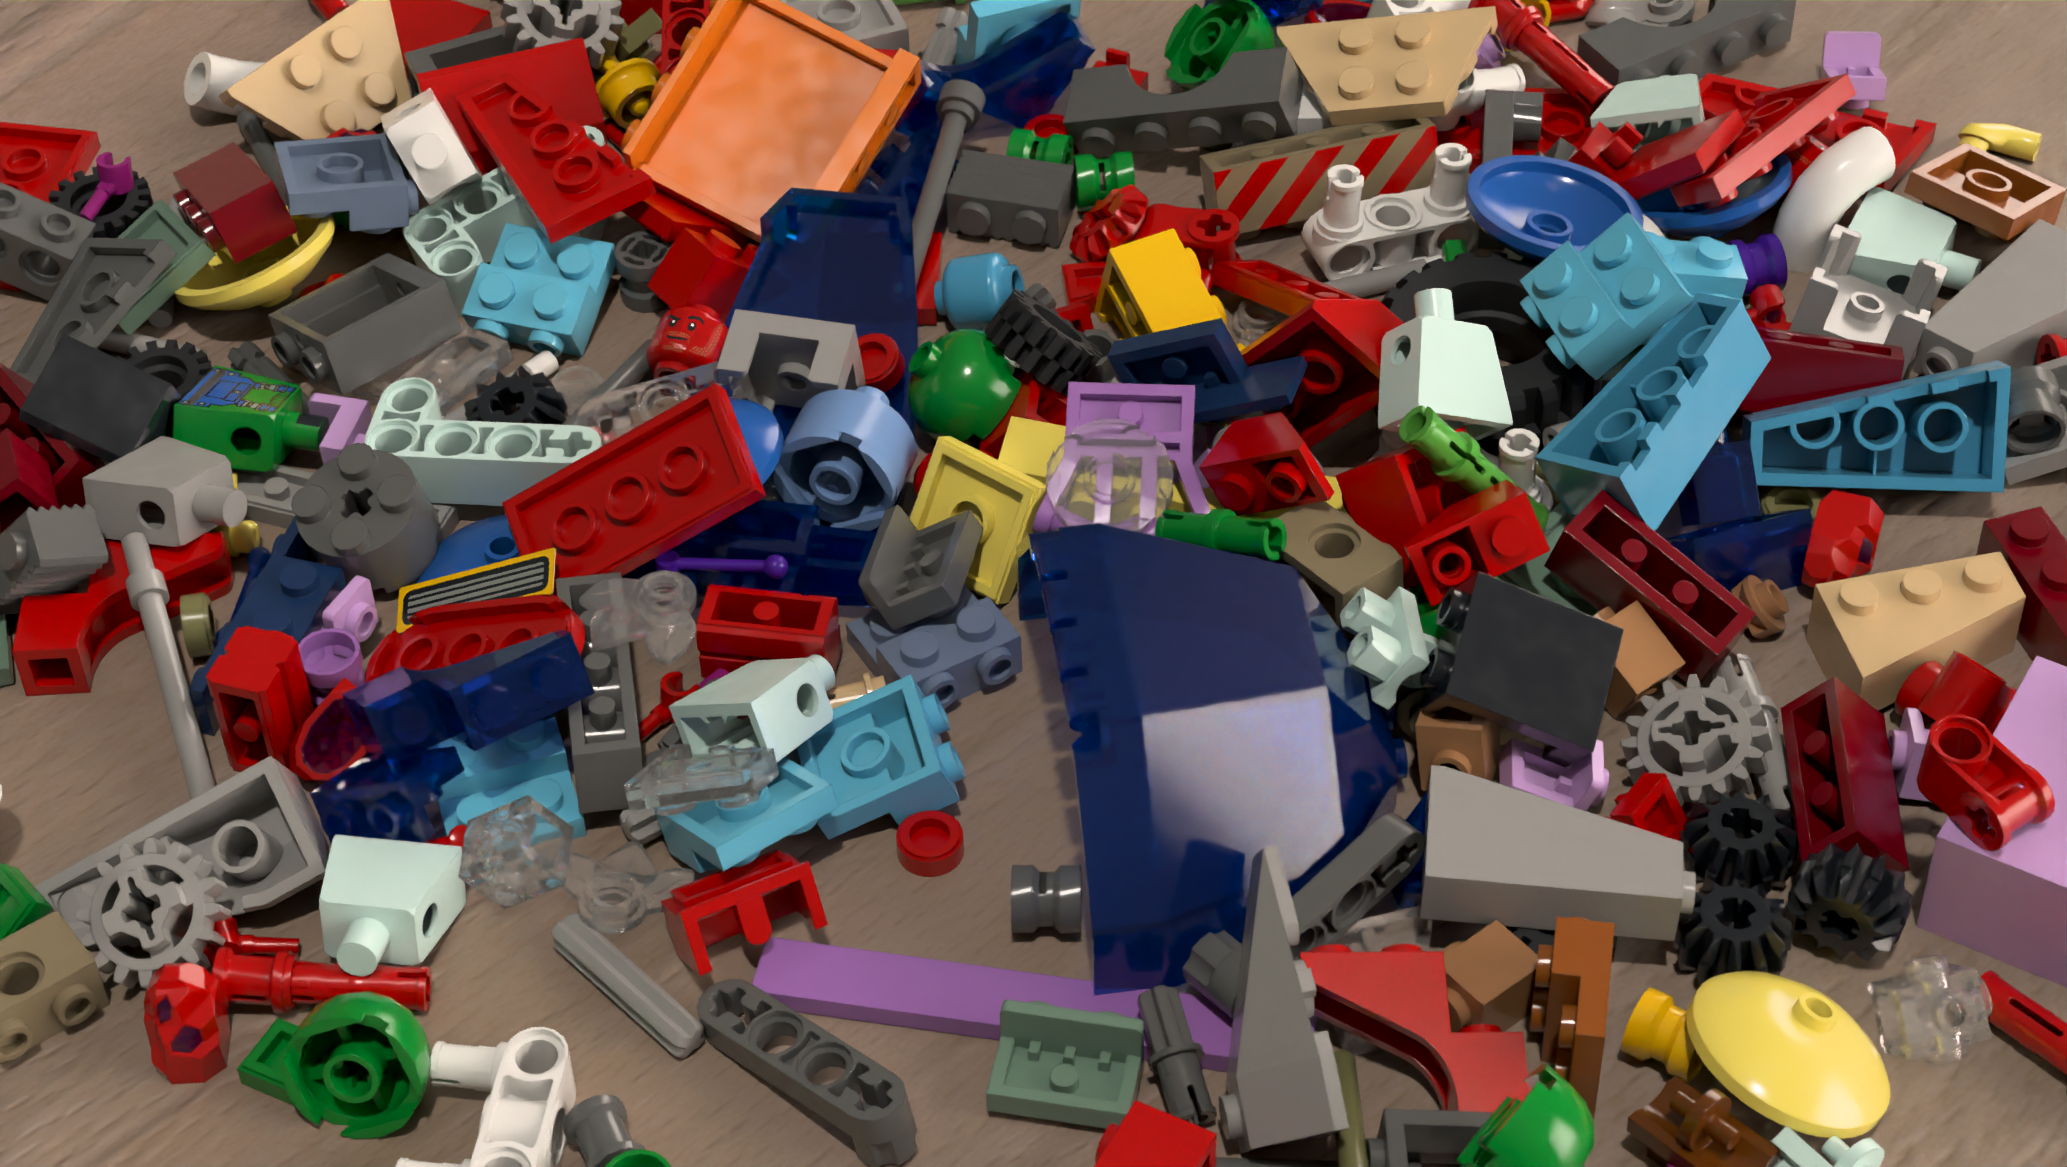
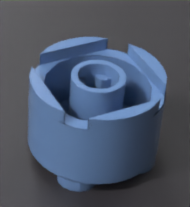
[774,386,918,534]

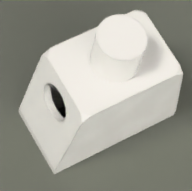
[381,88,483,205]

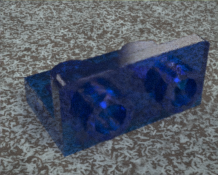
[310,746,465,844]

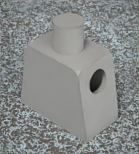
[82,436,247,547]

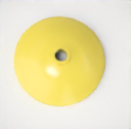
[174,206,336,310]
[1686,971,1890,1139]

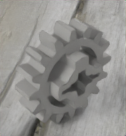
[500,0,624,69]
[1621,674,1772,807]
[74,837,231,989]

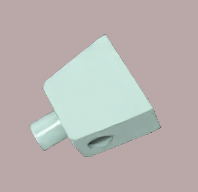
[1590,73,1705,153]
[1847,186,1982,295]
[1378,288,1513,441]
[669,654,836,766]
[319,834,466,976]

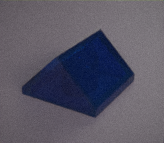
[1664,508,1813,593]

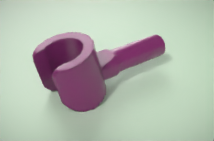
[78,152,134,222]

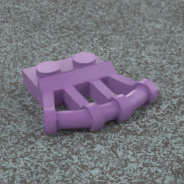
[1032,382,1210,558]

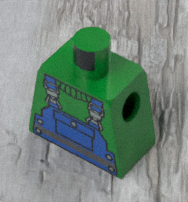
[173,365,329,472]

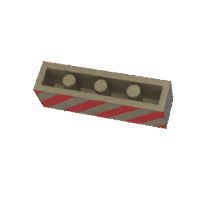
[1199,117,1438,240]

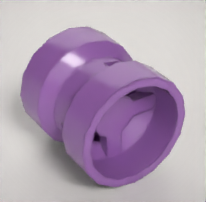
[298,628,369,710]

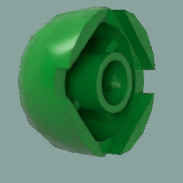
[1164,0,1276,91]
[908,329,1022,442]
[281,991,431,1139]
[1456,1064,1595,1167]

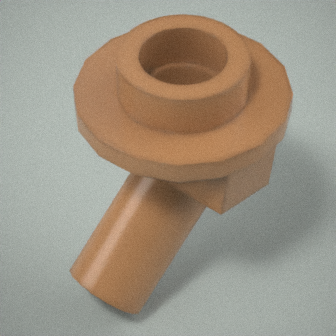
[1731,575,1789,640]

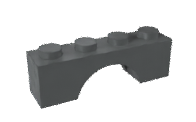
[1577,0,1796,86]
[1063,47,1304,157]

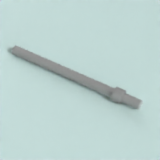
[121,532,215,799]

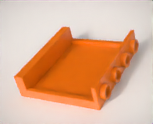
[621,0,921,268]

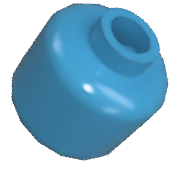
[934,252,1025,330]

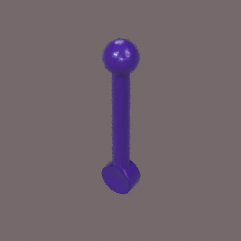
[655,550,788,580]

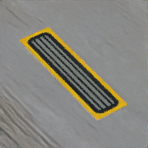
[396,548,556,633]

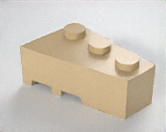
[1806,551,2026,710]

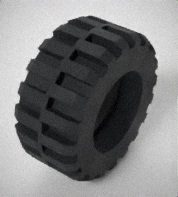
[1374,252,1603,458]

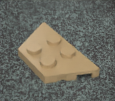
[218,0,412,141]
[1277,6,1497,126]

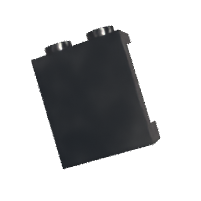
[1420,571,1624,768]

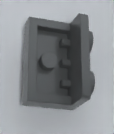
[859,505,983,630]

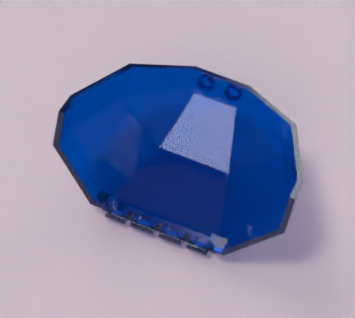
[1016,523,1408,996]

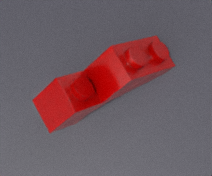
[12,532,235,696]
[1298,944,1529,1112]

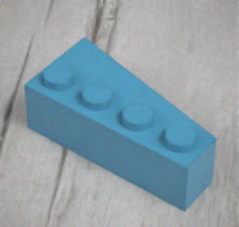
[1535,293,1771,531]
[1739,360,2011,493]

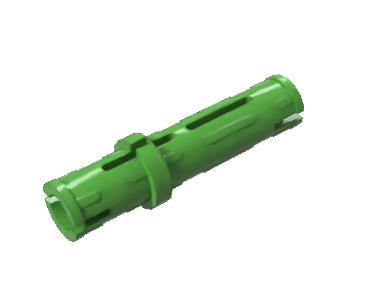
[1399,405,1549,530]

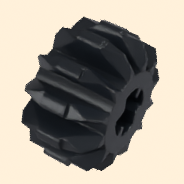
[464,366,569,425]
[1679,787,1799,894]
[1786,843,1913,962]
[1673,874,1794,986]

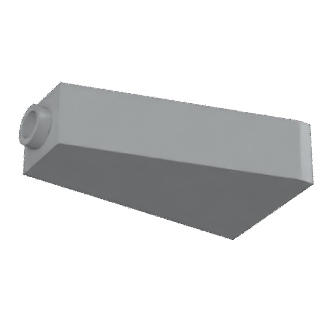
[1913,219,2067,376]
[1420,765,1696,941]

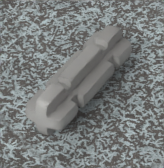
[911,7,968,108]

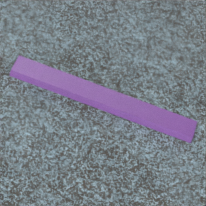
[752,937,1317,1072]

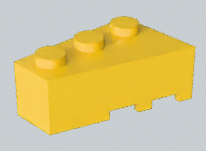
[1094,228,1245,351]

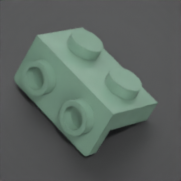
[986,999,1144,1128]

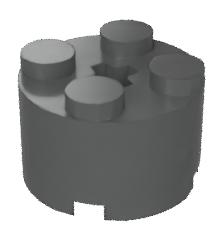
[291,443,440,593]

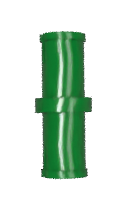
[1155,508,1287,561]

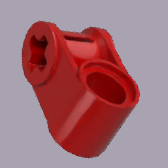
[1131,203,1242,287]
[1918,650,2017,735]
[1916,715,2055,852]

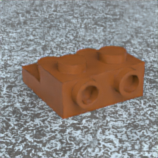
[1904,142,2067,244]
[1529,916,1615,1121]

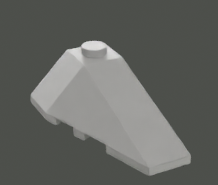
[34,756,328,939]
[1219,845,1349,1154]

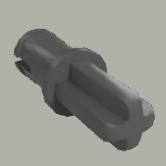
[1137,985,1217,1126]

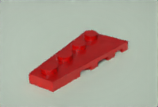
[456,72,656,244]
[1669,73,1856,209]
[1698,73,1936,194]

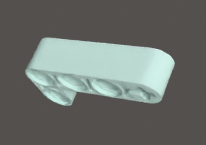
[403,126,606,317]
[364,377,602,506]

